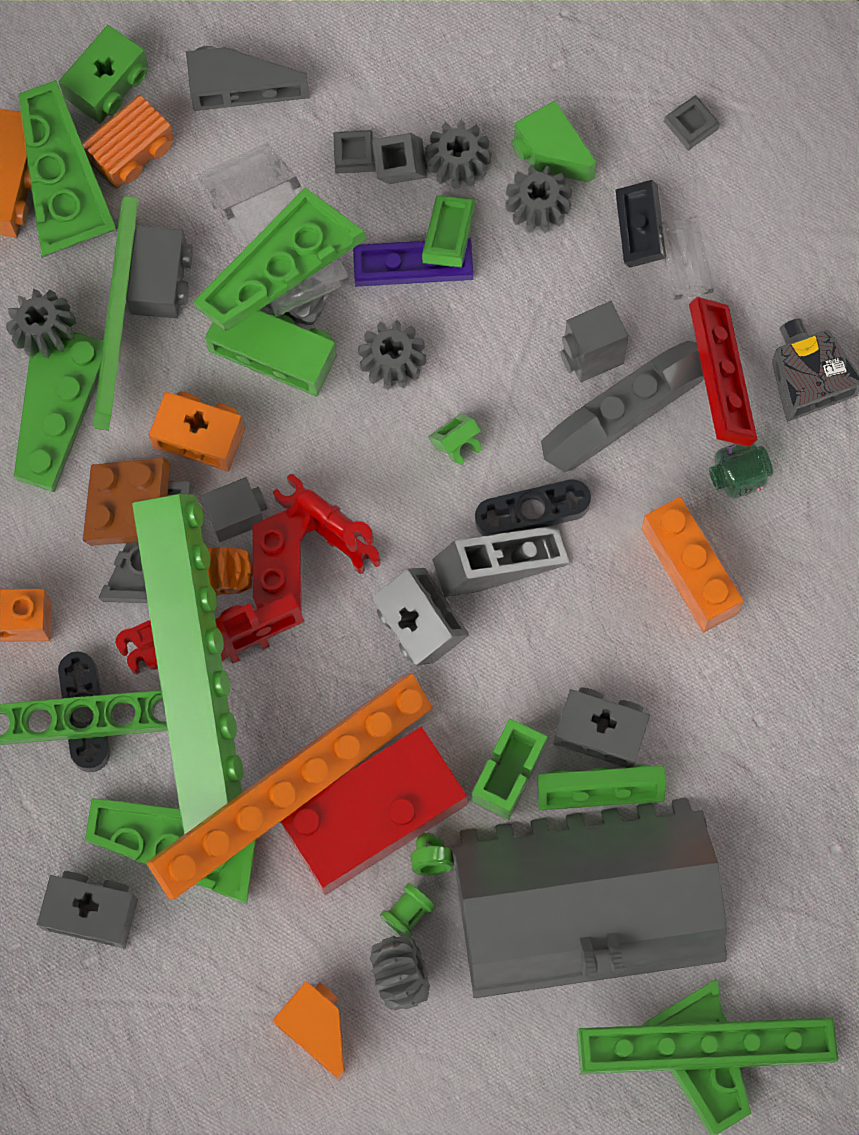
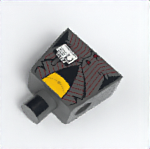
[772,318,859,422]

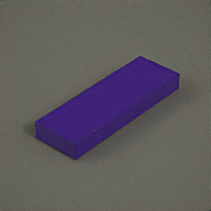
[353,238,474,287]

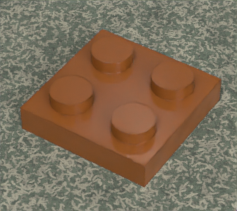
[83,458,171,546]

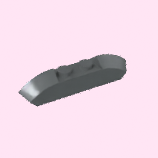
[541,341,704,472]

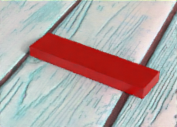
[689,297,758,447]

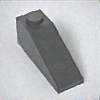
[186,46,309,111]
[432,525,570,597]

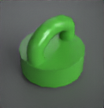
[410,833,454,876]

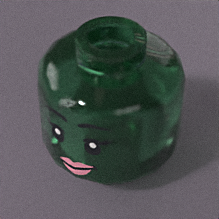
[709,443,773,499]

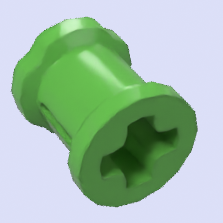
[380,883,435,937]

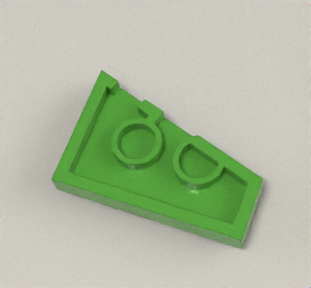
[642,979,751,1135]

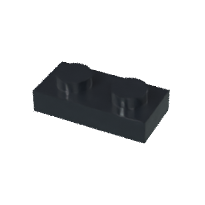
[615,180,666,268]

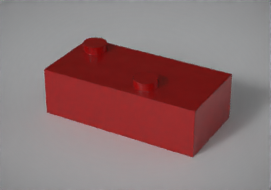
[280,726,467,895]

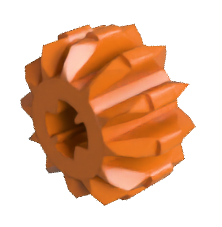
[207,546,253,596]

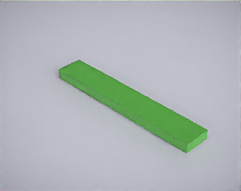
[93,196,138,431]
[577,1017,839,1075]

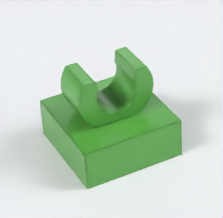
[428,413,482,465]

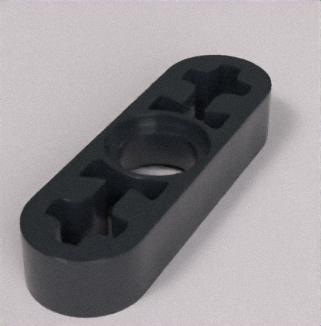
[475,479,591,536]
[58,651,110,772]

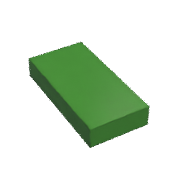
[422,195,475,267]

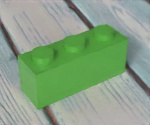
[205,310,337,397]

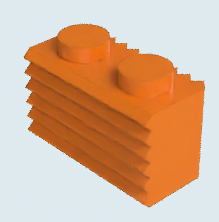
[82,94,174,188]

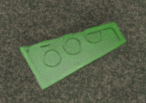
[18,80,116,258]
[193,187,367,331]
[14,322,103,492]
[85,798,257,905]

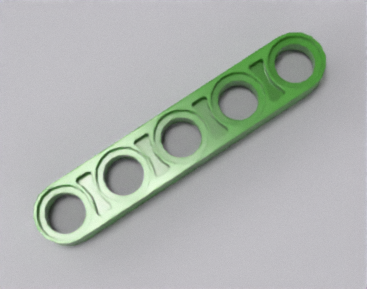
[0,690,168,745]

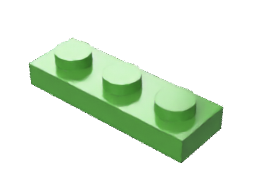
[537,764,666,810]

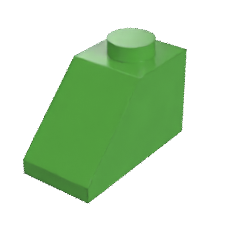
[512,101,597,182]

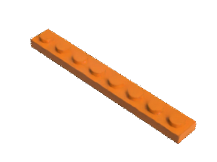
[146,673,433,899]

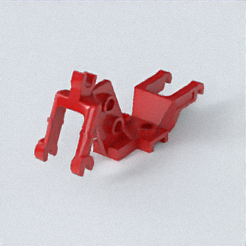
[115,474,381,675]

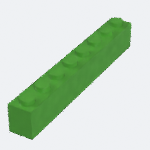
[132,494,244,834]

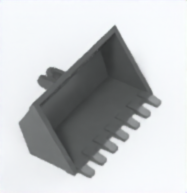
[452,798,727,998]

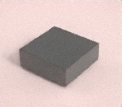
[664,95,720,151]
[333,130,374,174]

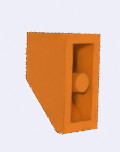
[272,981,345,1081]

